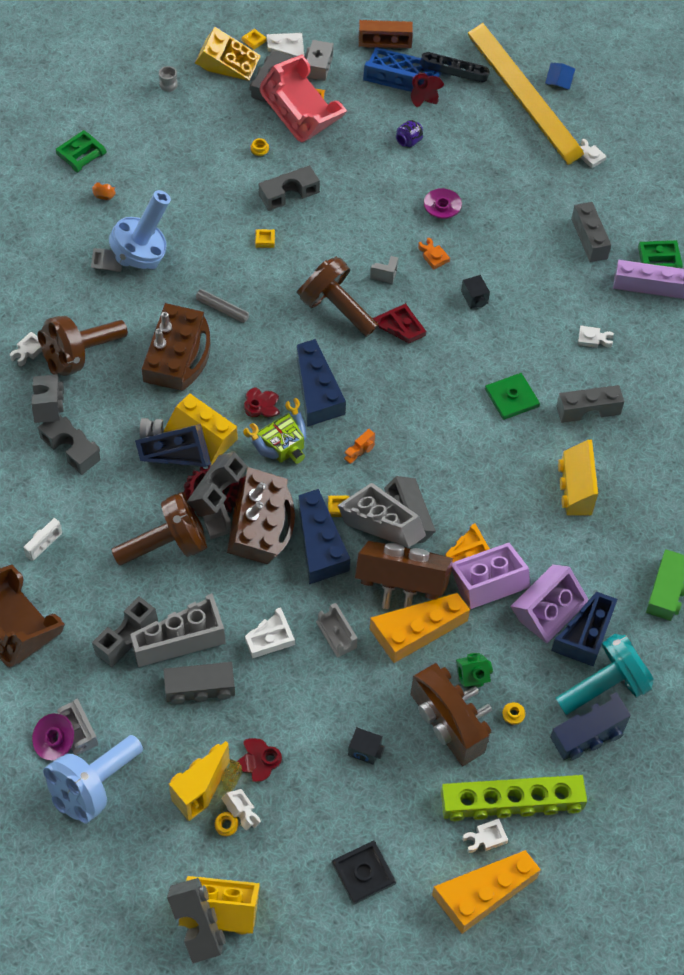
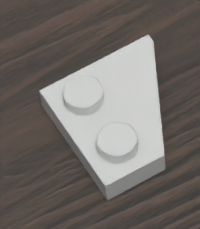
[267,33,304,57]
[245,607,295,658]

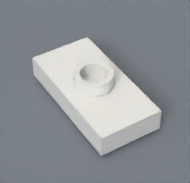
[24,518,62,561]

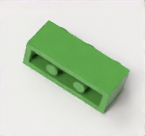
[646,549,684,621]

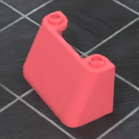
[260,55,347,142]

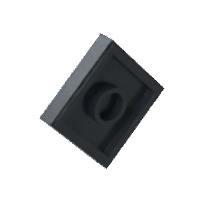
[331,840,397,905]

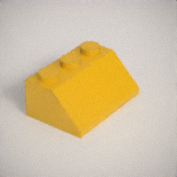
[163,393,238,465]
[558,440,598,515]
[179,876,260,934]

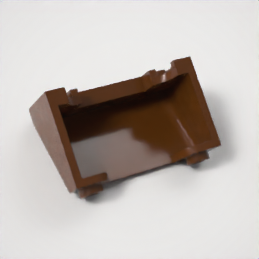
[0,564,65,667]

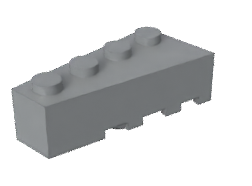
[338,483,426,548]
[130,593,226,667]

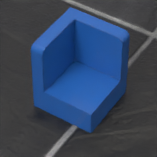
[545,63,575,89]

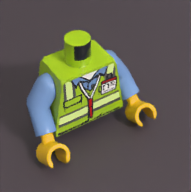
[243,398,306,464]

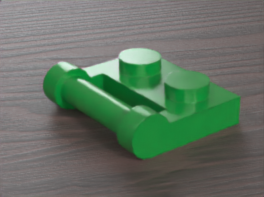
[56,130,107,173]
[638,240,683,269]

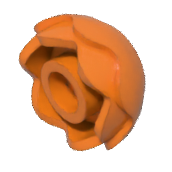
[92,183,116,200]

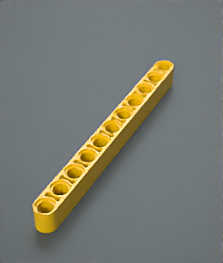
[468,23,584,165]

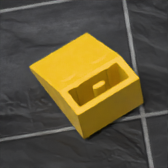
[195,27,261,81]
[169,741,230,821]

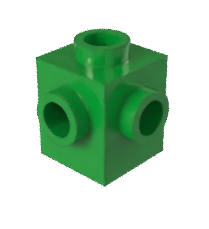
[456,653,493,687]

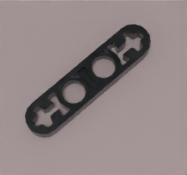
[420,52,490,82]

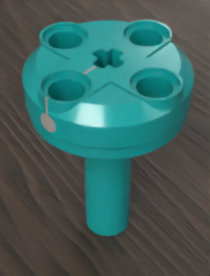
[555,634,654,715]

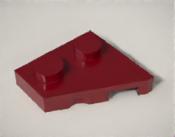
[373,303,426,344]

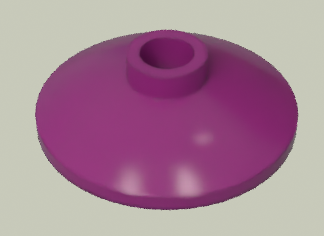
[424,188,462,219]
[32,713,74,760]

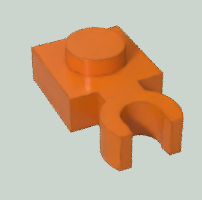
[418,238,450,270]
[344,429,375,464]

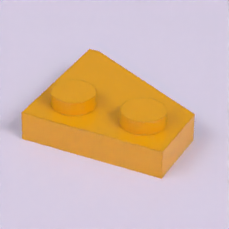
[445,523,490,571]

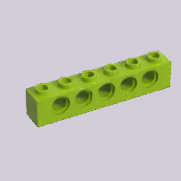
[441,775,587,822]

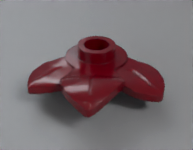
[411,73,444,107]
[244,387,280,417]
[235,738,282,782]

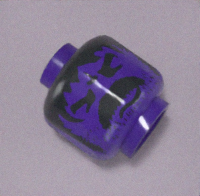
[396,120,423,147]

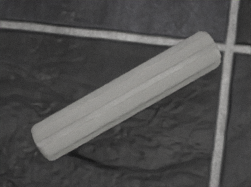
[196,289,249,323]

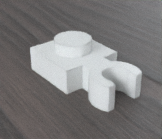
[580,139,607,168]
[578,326,614,348]
[10,332,42,366]
[221,789,261,830]
[462,819,508,853]

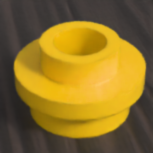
[250,138,269,156]
[502,702,525,725]
[215,812,239,836]

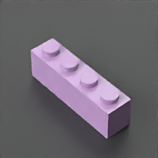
[613,260,684,299]

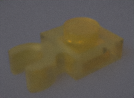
[221,759,242,792]

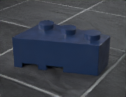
[135,424,211,467]
[551,591,618,667]
[550,692,631,760]

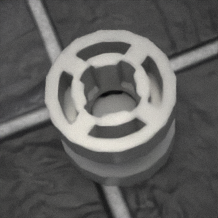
[159,66,178,92]
[140,418,163,439]

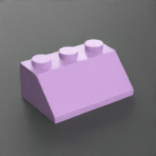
[451,543,530,609]
[510,565,589,643]

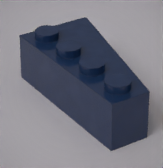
[297,339,346,427]
[298,489,351,585]

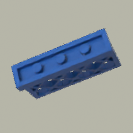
[363,47,441,92]

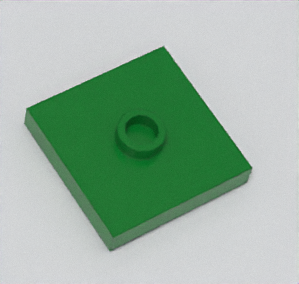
[485,372,540,420]

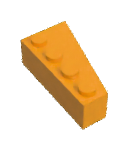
[370,593,470,663]
[432,850,541,934]

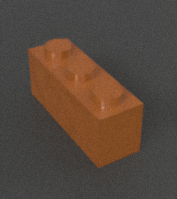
[359,20,413,48]

